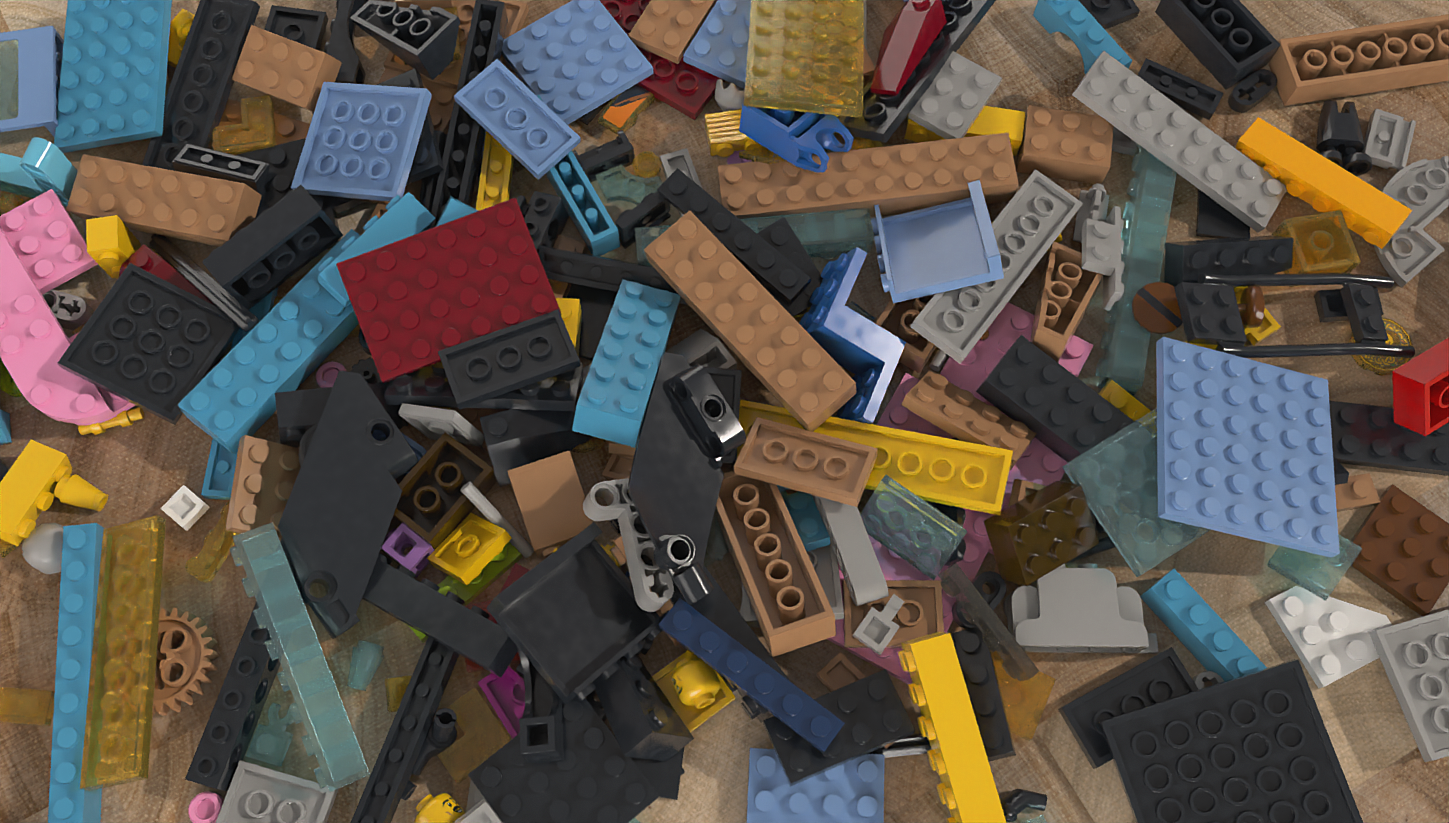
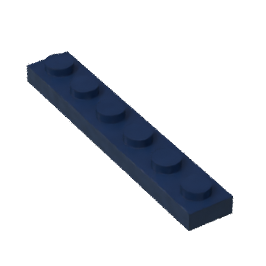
[659,598,845,753]

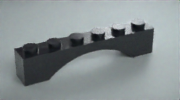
[324,0,369,84]

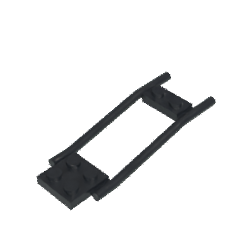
[1174,273,1415,358]

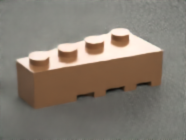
[1030,242,1104,363]

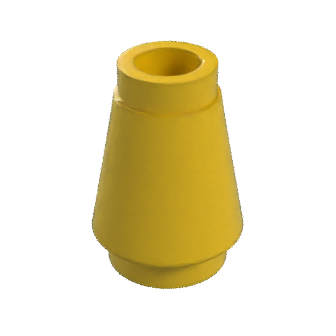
[54,474,108,512]

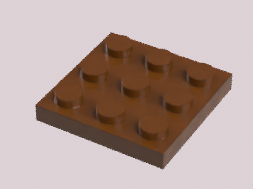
[1340,484,1449,617]

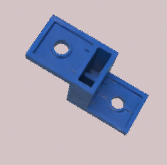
[799,247,906,424]

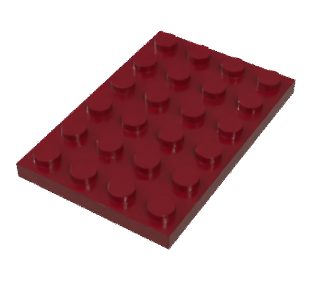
[336,198,562,383]

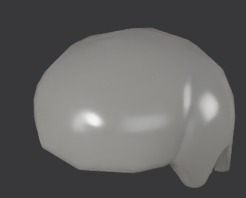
[715,79,756,111]
[22,523,63,574]

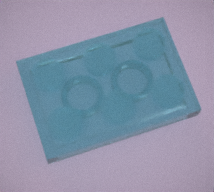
[860,475,968,580]

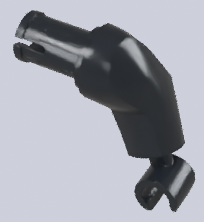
[401,708,457,800]

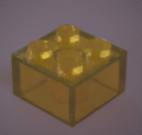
[1272,210,1361,287]

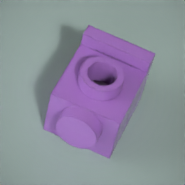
[381,523,434,578]

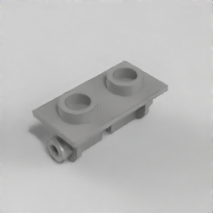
[1073,183,1109,243]

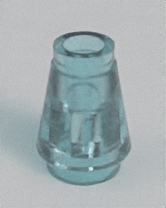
[347,639,385,691]

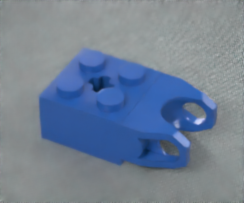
[739,76,853,172]

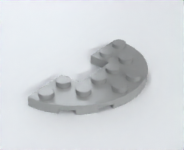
[1374,156,1449,288]

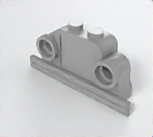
[988,563,1158,654]

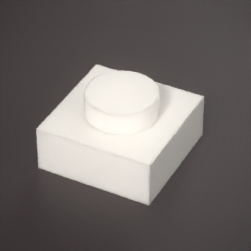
[160,485,210,531]

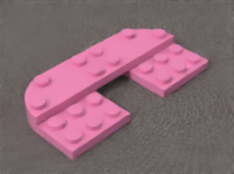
[0,189,136,426]

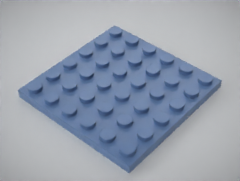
[1156,337,1340,558]

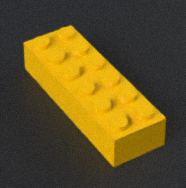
[898,632,1007,823]

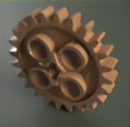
[108,608,220,717]

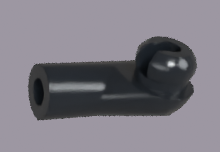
[1001,789,1047,822]

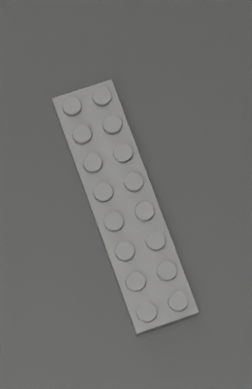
[1072,51,1287,233]
[910,169,1083,364]

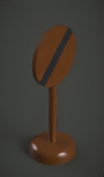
[1131,282,1265,335]

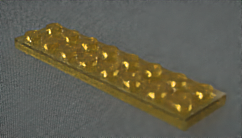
[80,515,166,791]

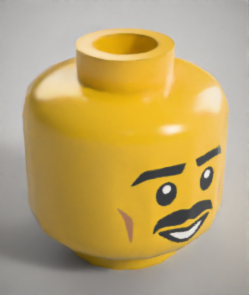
[671,655,721,709]
[414,793,465,823]

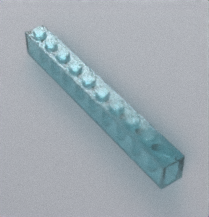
[1095,144,1177,396]

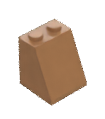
[507,451,593,559]

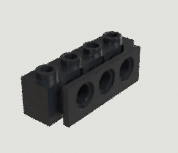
[517,191,569,253]

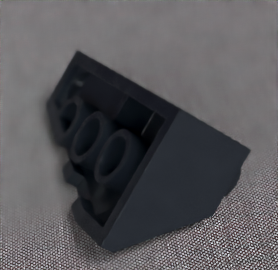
[480,409,594,487]

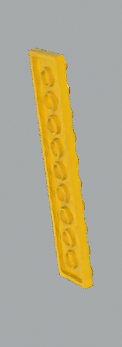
[737,400,1013,515]

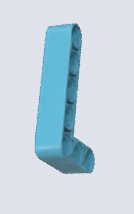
[0,137,78,207]

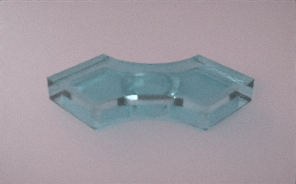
[595,164,671,205]

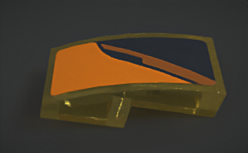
[598,84,655,135]

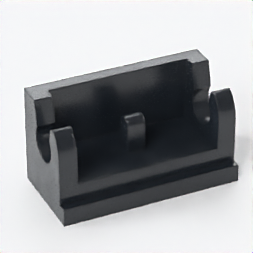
[572,130,635,183]

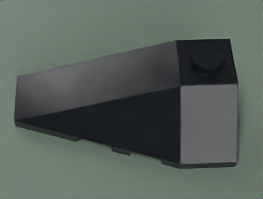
[350,0,460,80]

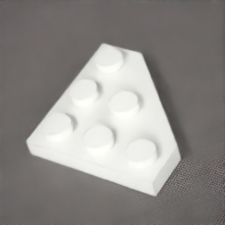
[1265,586,1392,689]

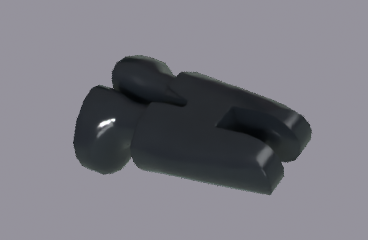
[1316,100,1372,176]

